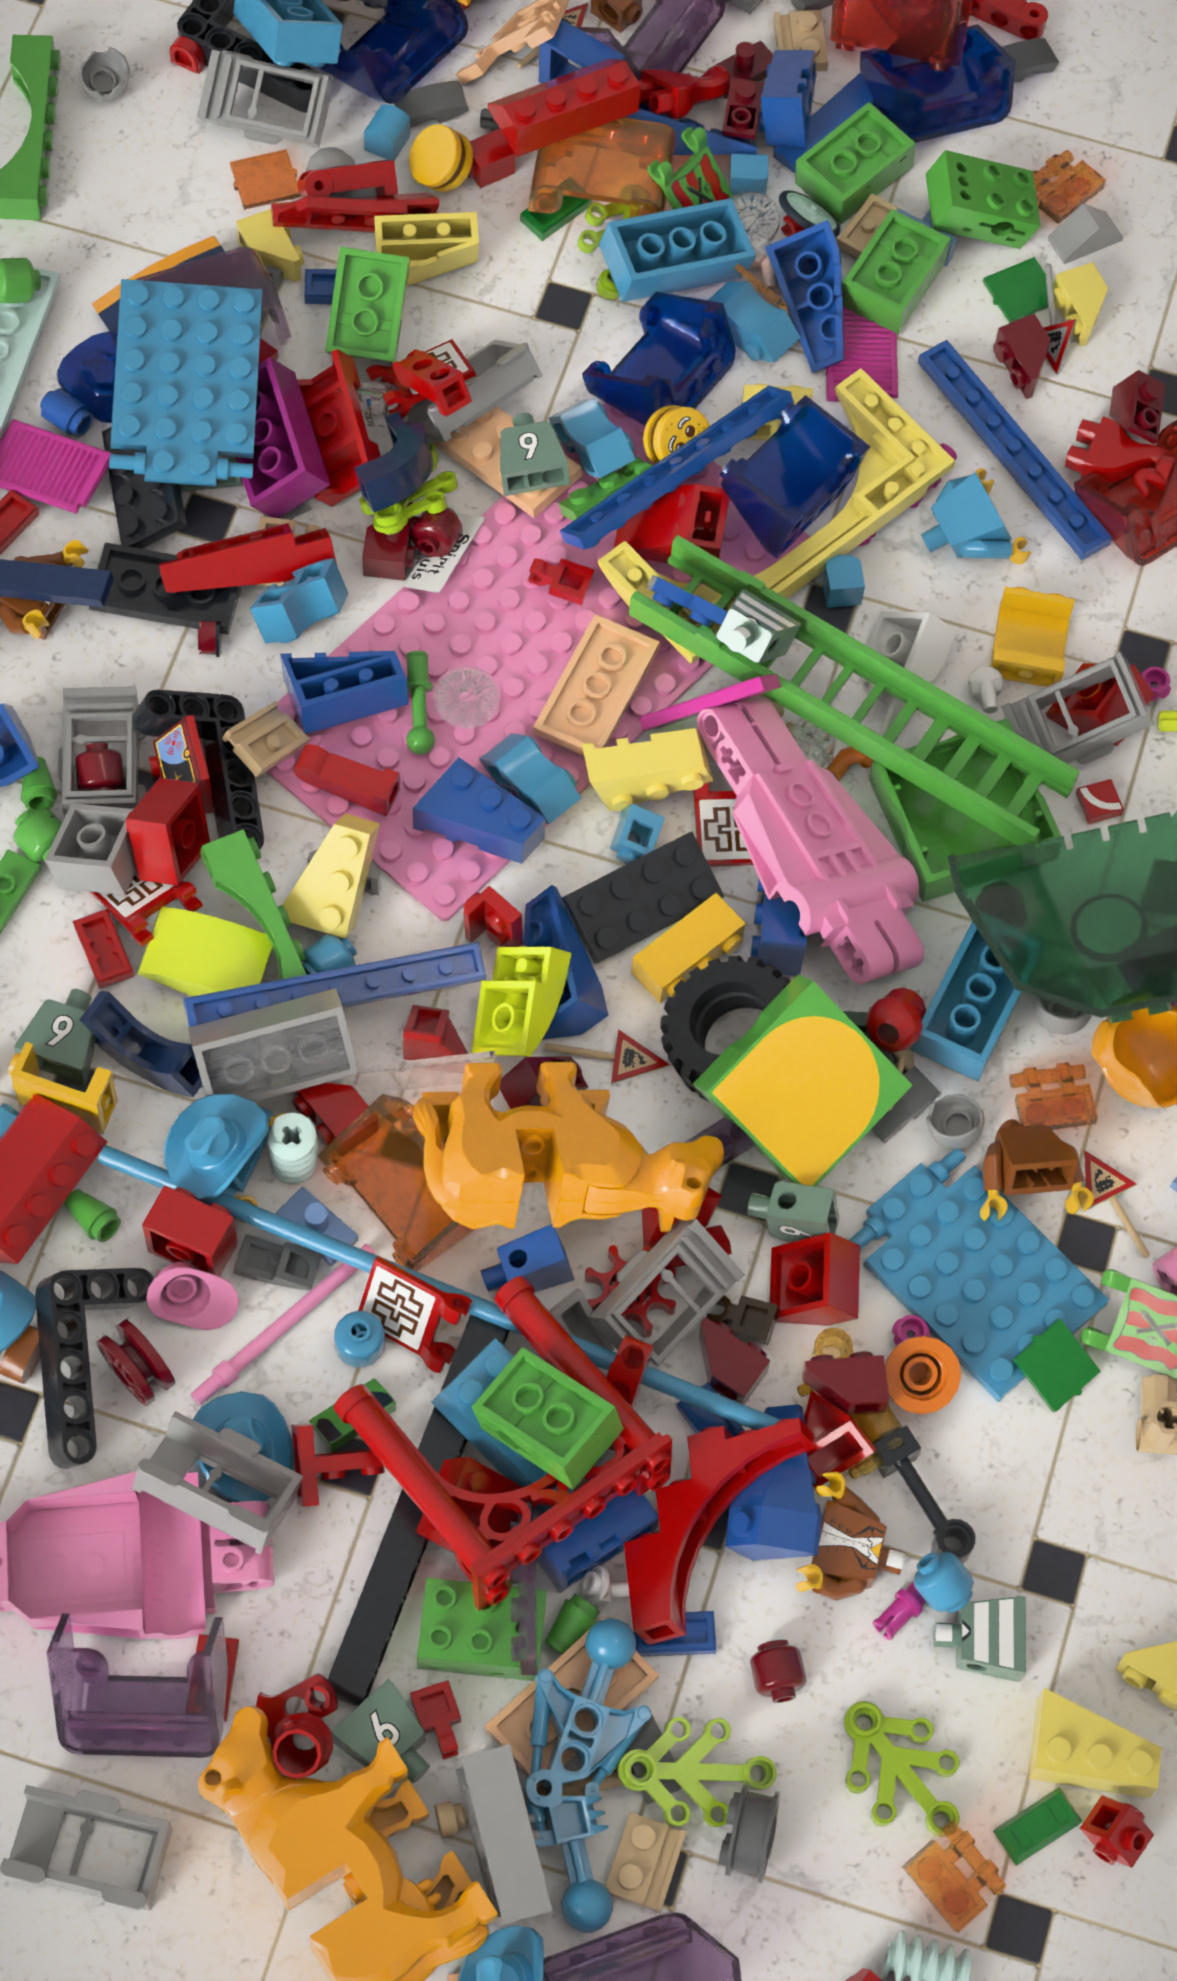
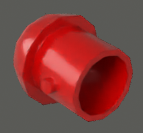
[865,987,926,1053]
[270,1712,334,1778]

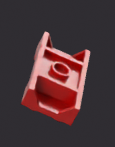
[297,348,381,507]

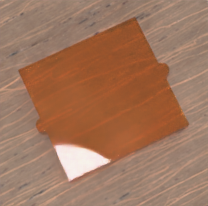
[230,149,301,210]
[734,263,789,312]

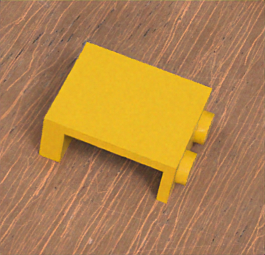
[990,586,1075,687]
[9,1042,118,1134]

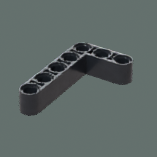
[177,0,314,113]
[133,689,264,850]
[35,1268,154,1469]

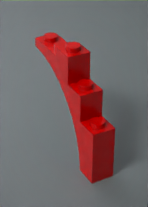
[624,1418,815,1645]

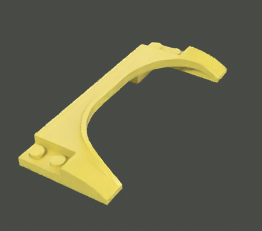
[598,368,955,664]

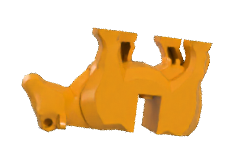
[413,1062,724,1232]
[198,1706,498,1981]

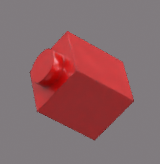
[467,128,516,189]

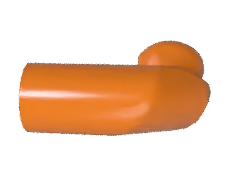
[826,747,873,781]

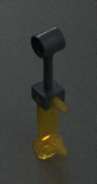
[797,1328,976,1564]

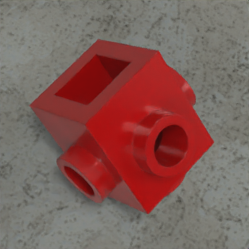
[1080,1795,1154,1868]

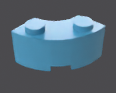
[702,281,801,363]
[548,398,636,478]
[250,558,349,644]
[479,733,581,824]

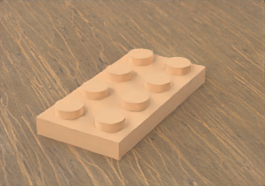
[434,406,583,518]
[533,614,660,756]
[485,1617,659,1788]

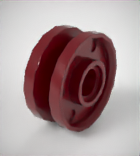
[96,1319,176,1406]

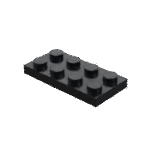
[102,426,187,549]
[89,542,241,635]
[561,831,725,964]

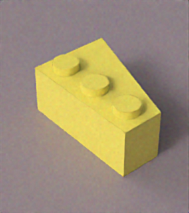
[374,212,479,286]
[582,728,713,811]
[283,813,380,939]
[1028,1688,1162,1798]

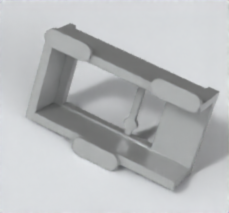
[197,50,335,148]
[405,340,542,442]
[1001,652,1154,765]
[58,686,146,818]
[588,1219,745,1369]
[132,1411,303,1555]
[0,1785,173,1911]

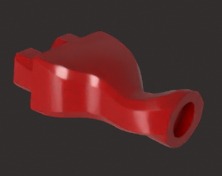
[638,65,730,119]
[1065,416,1177,498]

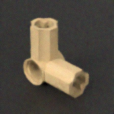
[1136,1374,1177,1455]

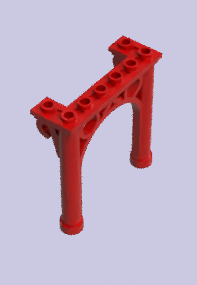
[334,1276,672,1611]

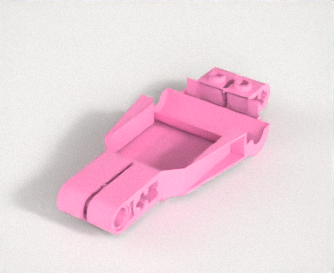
[697,696,924,984]
[0,1472,275,1639]

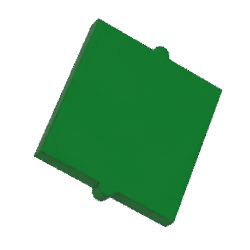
[982,257,1049,323]
[1012,1318,1101,1412]

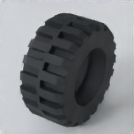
[660,955,790,1102]

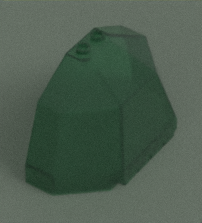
[947,810,1177,1024]

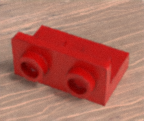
[463,885,523,947]

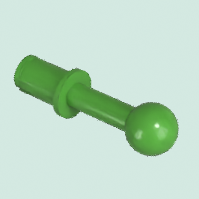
[406,651,435,755]

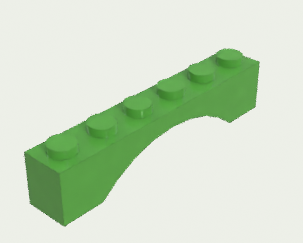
[0,34,61,220]
[201,829,312,980]

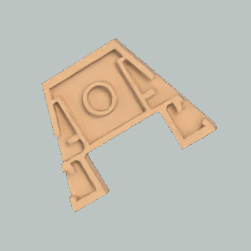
[456,0,570,85]

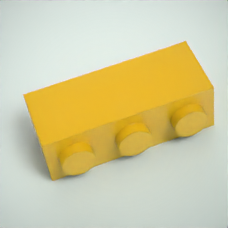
[631,893,746,1004]

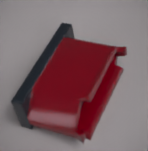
[198,620,222,657]

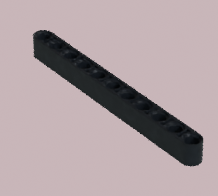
[328,1315,510,1707]

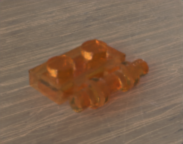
[1033,150,1106,224]
[1009,1062,1098,1130]
[902,1820,1006,1933]

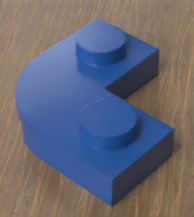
[646,575,728,627]

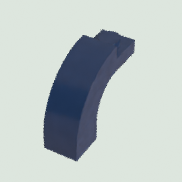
[354,412,433,513]
[79,990,202,1097]

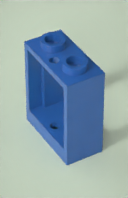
[538,19,625,83]

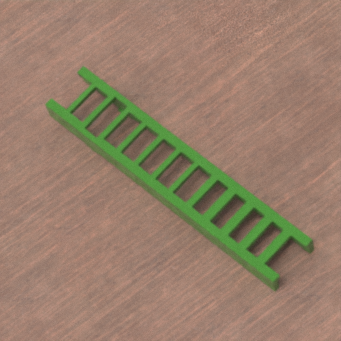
[629,535,1080,853]

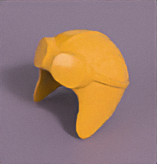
[1091,992,1177,1108]

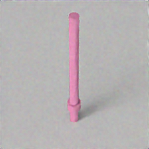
[191,1244,375,1406]

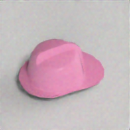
[146,1262,239,1330]

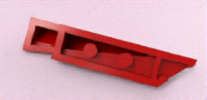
[271,192,440,232]
[158,523,337,593]

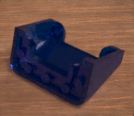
[319,0,468,104]
[860,24,1016,143]
[582,292,736,426]
[720,395,871,559]

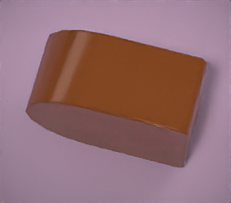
[0,1325,40,1384]

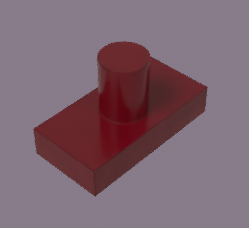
[707,40,773,99]

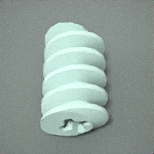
[268,1112,319,1184]
[880,1930,972,1981]

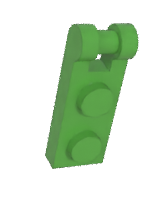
[558,456,653,521]

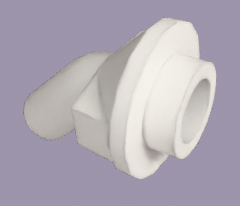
[750,239,776,288]
[968,666,1004,713]
[581,1566,630,1607]

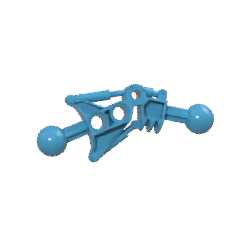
[521,1618,651,1933]

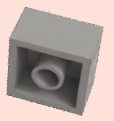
[45,803,137,895]

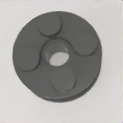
[718,1784,780,1883]

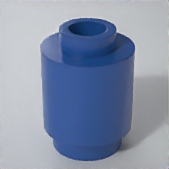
[40,388,94,437]

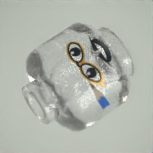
[355,381,398,427]

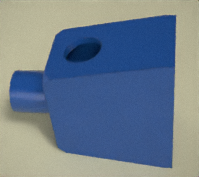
[480,1224,575,1292]

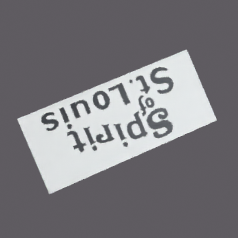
[403,513,485,593]

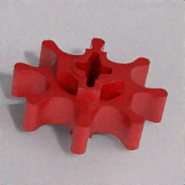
[584,1245,676,1337]

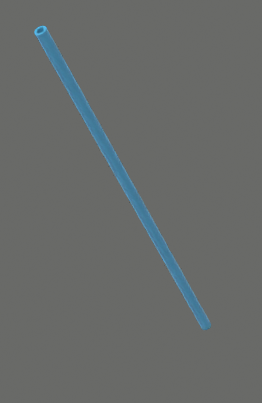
[98,1145,780,1430]

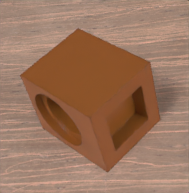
[590,0,643,33]

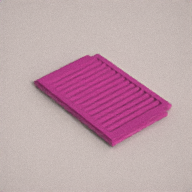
[826,307,898,401]
[0,419,114,514]

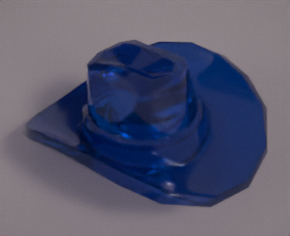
[56,331,118,423]

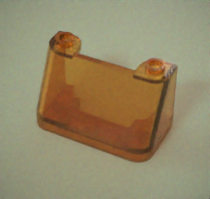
[528,117,676,218]
[318,1093,476,1271]

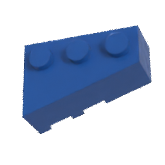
[759,50,817,147]
[280,651,409,734]
[413,757,546,864]
[750,878,807,977]
[536,1488,659,1593]

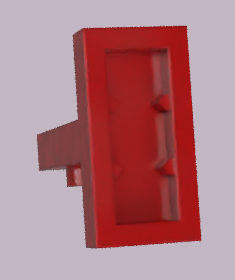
[291,1423,385,1507]

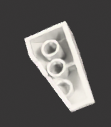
[861,611,957,737]

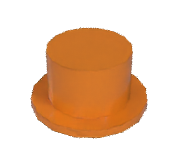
[885,1335,961,1414]

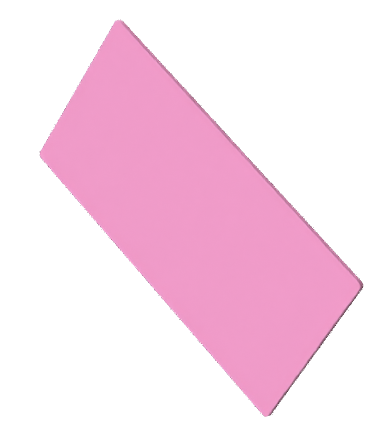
[266,391,810,921]

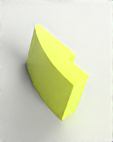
[137,907,272,997]
[471,947,571,1057]

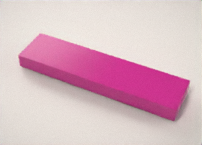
[639,674,781,731]

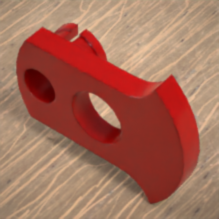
[256,1673,338,1739]

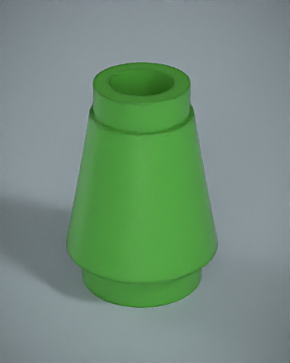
[21,756,57,812]
[64,1189,121,1242]
[544,1593,601,1655]

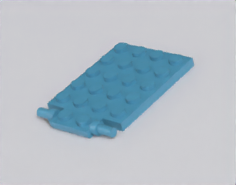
[109,279,262,487]
[849,1149,1109,1402]

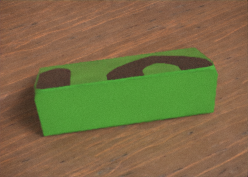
[309,1378,396,1453]

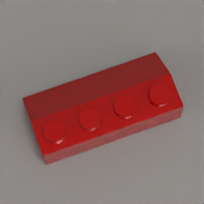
[488,58,640,157]
[0,1094,108,1264]

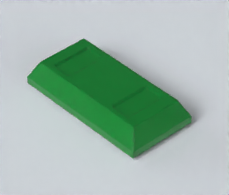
[993,1787,1083,1866]

